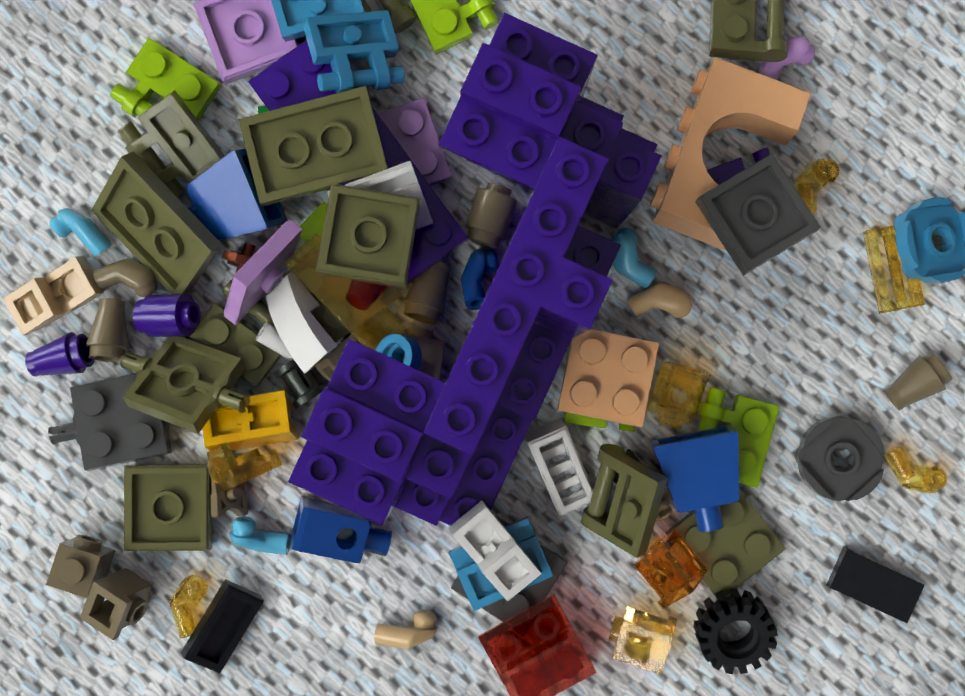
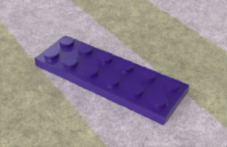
[248,40,469,290]

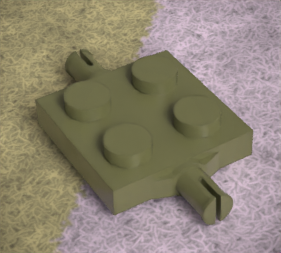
[120,336,250,434]

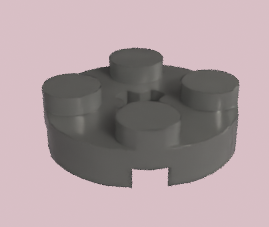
[795,416,885,501]

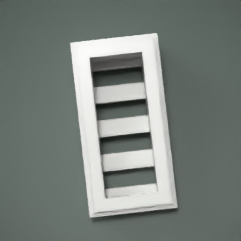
[524,418,593,517]

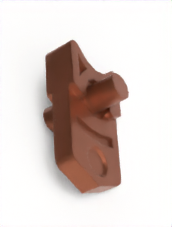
[222,243,256,273]

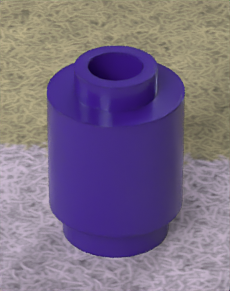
[133,294,201,337]

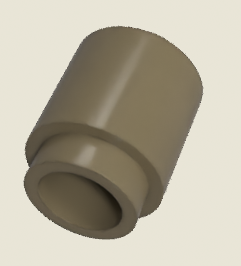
[465,183,518,249]

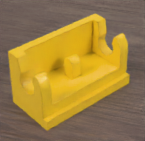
[202,390,298,454]

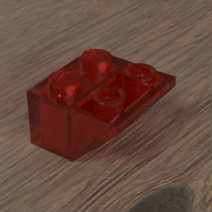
[478,594,597,696]

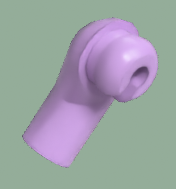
[758,36,815,80]

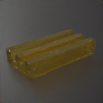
[863,226,925,314]

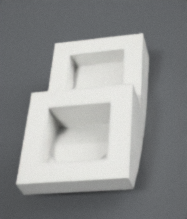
[266,272,338,374]
[448,501,542,602]

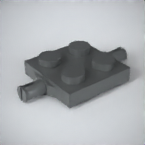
[48,373,172,471]

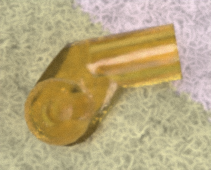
[884,445,947,494]

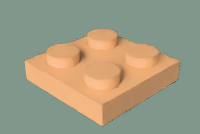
[557,329,659,428]

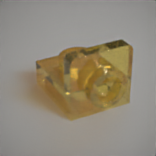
[207,442,282,492]

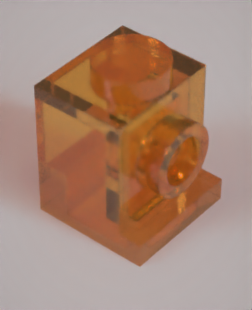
[634,530,708,609]

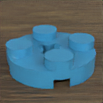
[894,197,965,284]

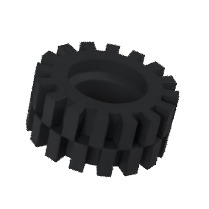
[693,588,778,674]

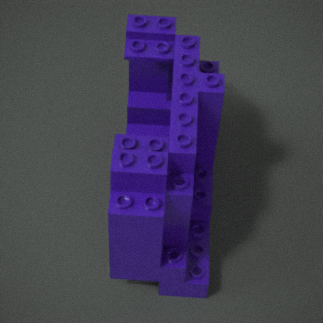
[288,12,662,526]

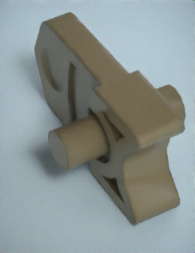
[210,454,248,518]

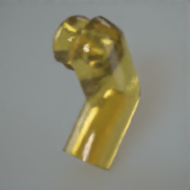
[795,159,840,216]
[170,575,208,639]

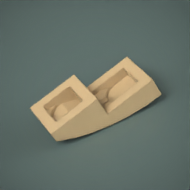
[3,256,104,335]

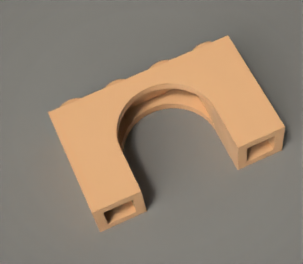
[650,57,811,251]

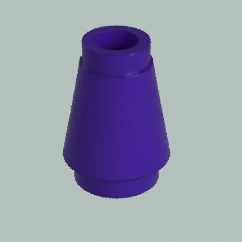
[25,332,94,377]

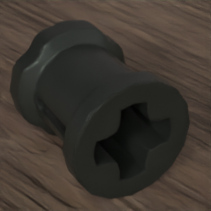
[273,359,327,409]

